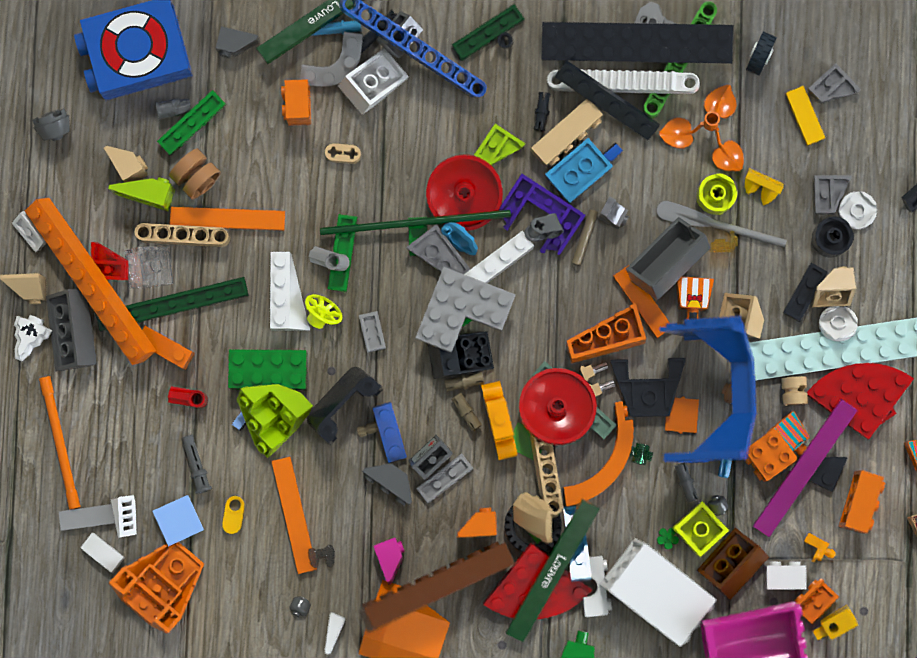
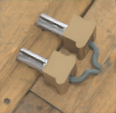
[579,362,615,398]

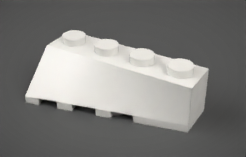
[270,252,310,331]

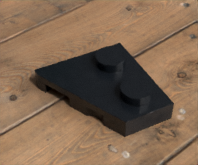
[809,457,848,492]

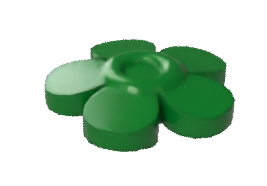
[657,528,679,550]

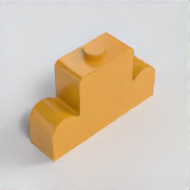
[481,381,518,461]

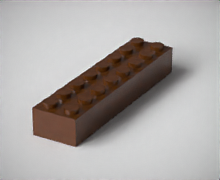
[358,541,515,632]

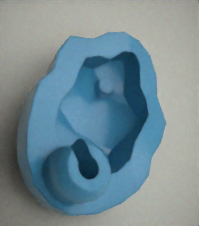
[441,222,478,255]

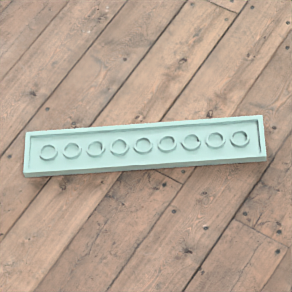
[749,318,917,381]

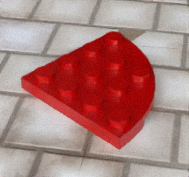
[807,363,914,440]
[483,543,592,620]

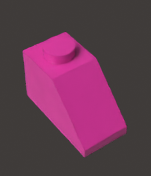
[374,538,405,584]

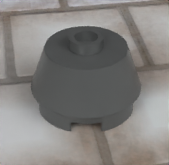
[32,108,70,141]

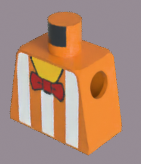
[676,277,714,320]

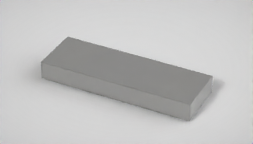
[416,454,474,504]
[59,504,115,531]

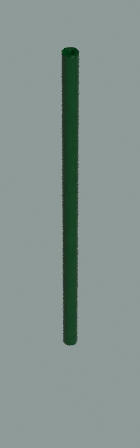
[320,210,511,235]

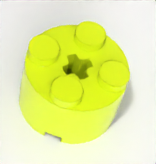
[696,173,737,215]

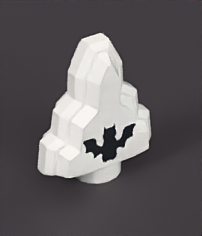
[14,315,52,361]

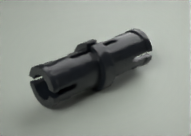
[533,92,551,132]

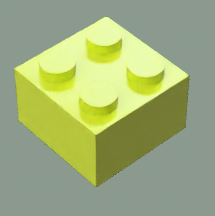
[672,502,729,557]

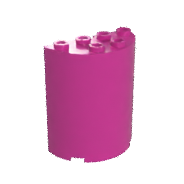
[701,602,808,658]

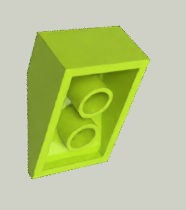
[108,177,175,212]

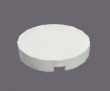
[838,192,877,230]
[819,306,858,341]

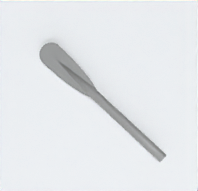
[657,201,787,247]

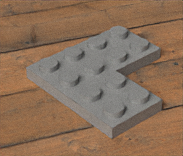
[415,267,516,353]

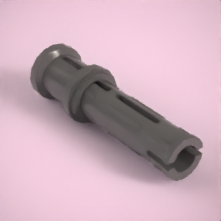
[181,435,212,494]

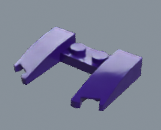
[498,174,586,255]

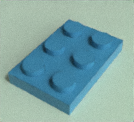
[545,138,613,204]

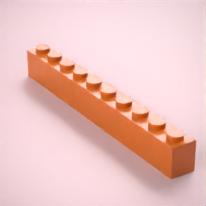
[25,198,157,365]

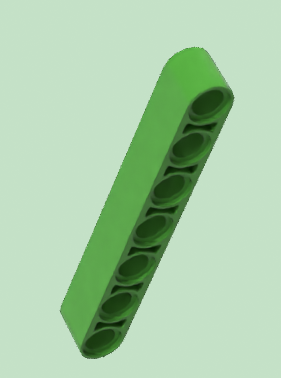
[642,1,717,119]

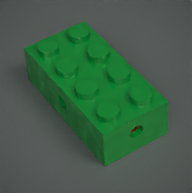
[228,349,308,390]

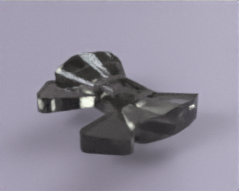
[308,545,335,568]

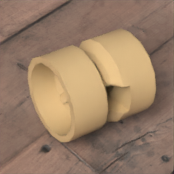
[781,377,808,406]

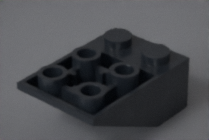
[427,331,494,379]

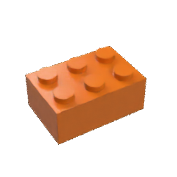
[838,470,885,533]

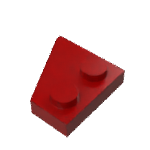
[91,242,128,280]

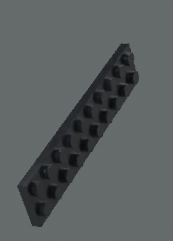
[542,22,734,64]

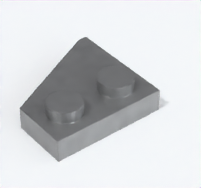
[807,63,861,103]
[814,175,851,214]

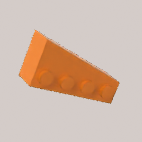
[566,303,646,364]

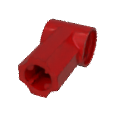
[168,386,208,408]

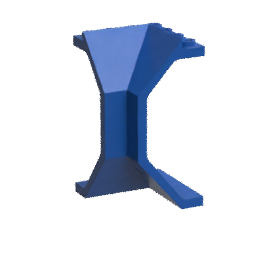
[659,316,757,463]

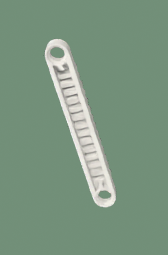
[547,69,700,94]

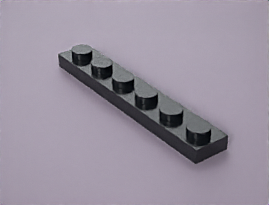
[555,60,660,140]

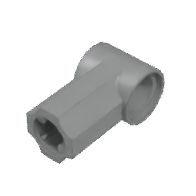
[309,246,350,271]

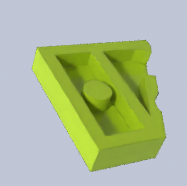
[474,124,526,165]

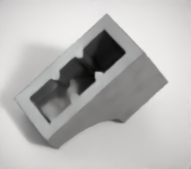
[598,196,629,229]

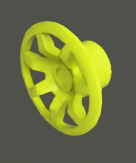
[305,294,343,329]

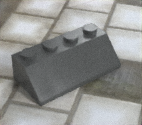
[46,289,97,371]

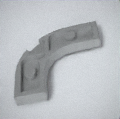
[300,32,363,87]

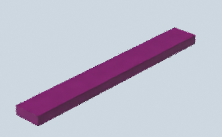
[752,399,858,537]

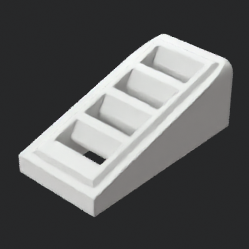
[111,495,137,538]
[325,612,346,654]

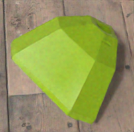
[237,384,313,458]

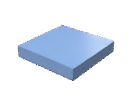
[152,495,204,547]

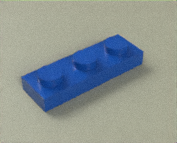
[372,402,407,463]

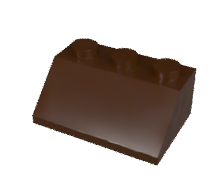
[697,527,769,600]

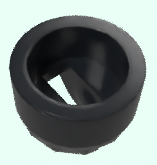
[498,33,513,49]

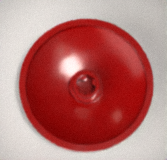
[426,154,503,231]
[519,368,597,445]

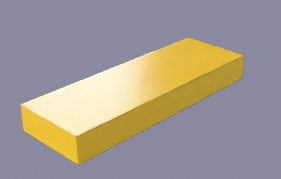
[785,86,825,146]

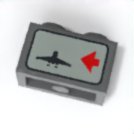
[408,434,453,480]

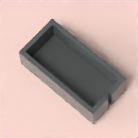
[626,217,711,300]

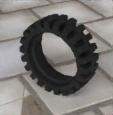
[504,497,562,552]

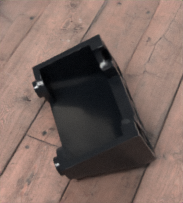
[307,367,383,445]

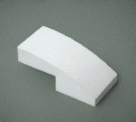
[81,532,125,573]

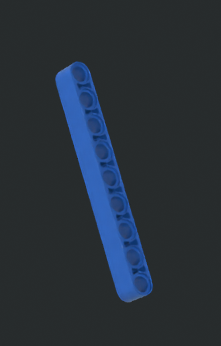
[339,0,487,97]

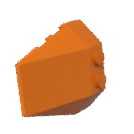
[109,542,204,634]
[358,580,450,658]

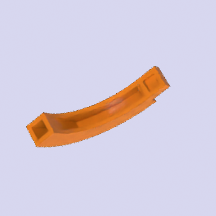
[563,401,634,507]

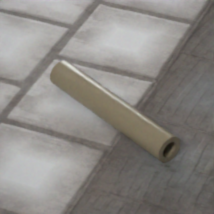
[572,209,598,266]

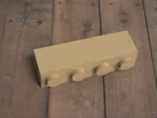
[531,99,603,168]

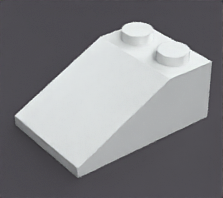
[338,48,408,115]

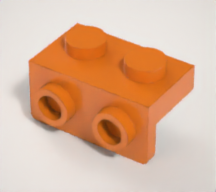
[795,578,839,625]

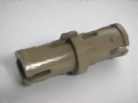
[444,372,484,392]
[451,393,482,432]

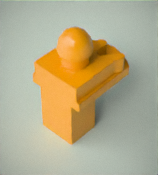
[804,533,836,563]

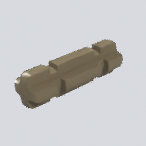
[357,421,379,437]

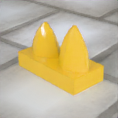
[745,168,784,205]

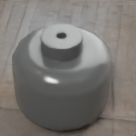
[708,495,729,516]
[289,596,311,617]

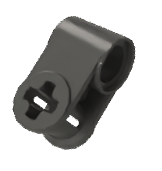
[524,213,564,242]

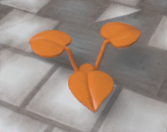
[659,85,744,171]

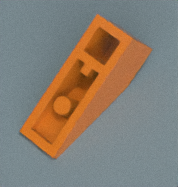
[142,326,195,370]

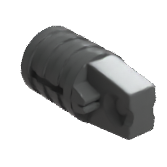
[156,99,191,119]

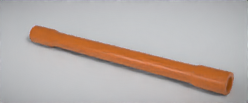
[39,376,81,510]

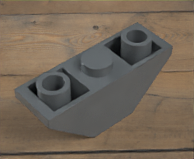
[363,463,412,506]

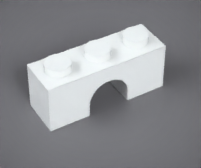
[583,556,612,617]

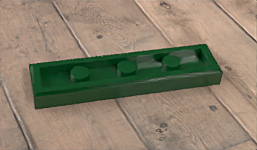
[451,4,525,61]

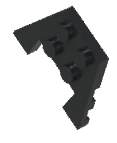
[610,358,686,417]

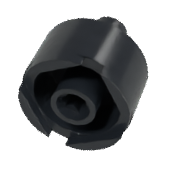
[812,216,854,258]

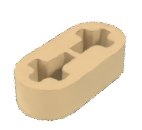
[325,144,361,164]

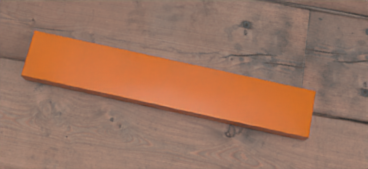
[170,207,286,231]
[272,457,317,574]

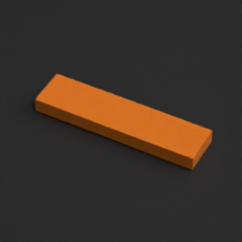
[613,265,670,338]

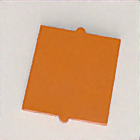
[665,396,699,434]

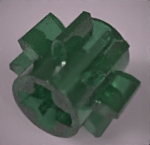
[629,443,653,465]

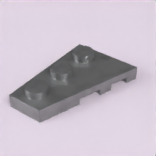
[406,224,471,274]

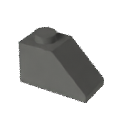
[216,26,260,58]

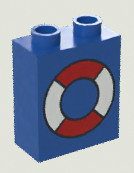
[74,0,193,101]

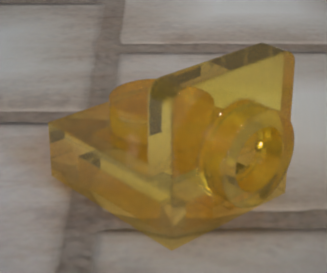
[709,231,738,253]

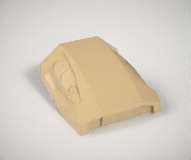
[513,492,553,543]

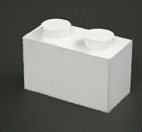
[764,562,806,589]

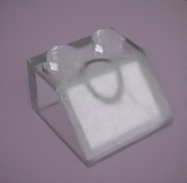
[125,247,174,289]

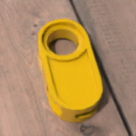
[222,496,245,534]

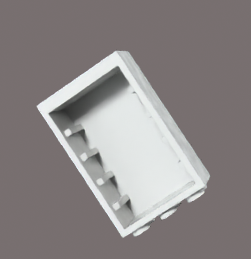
[600,538,716,647]

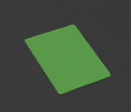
[513,422,543,460]

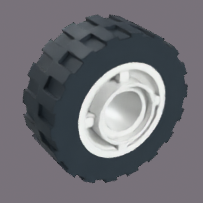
[746,31,777,76]

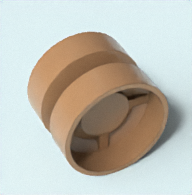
[169,148,221,200]

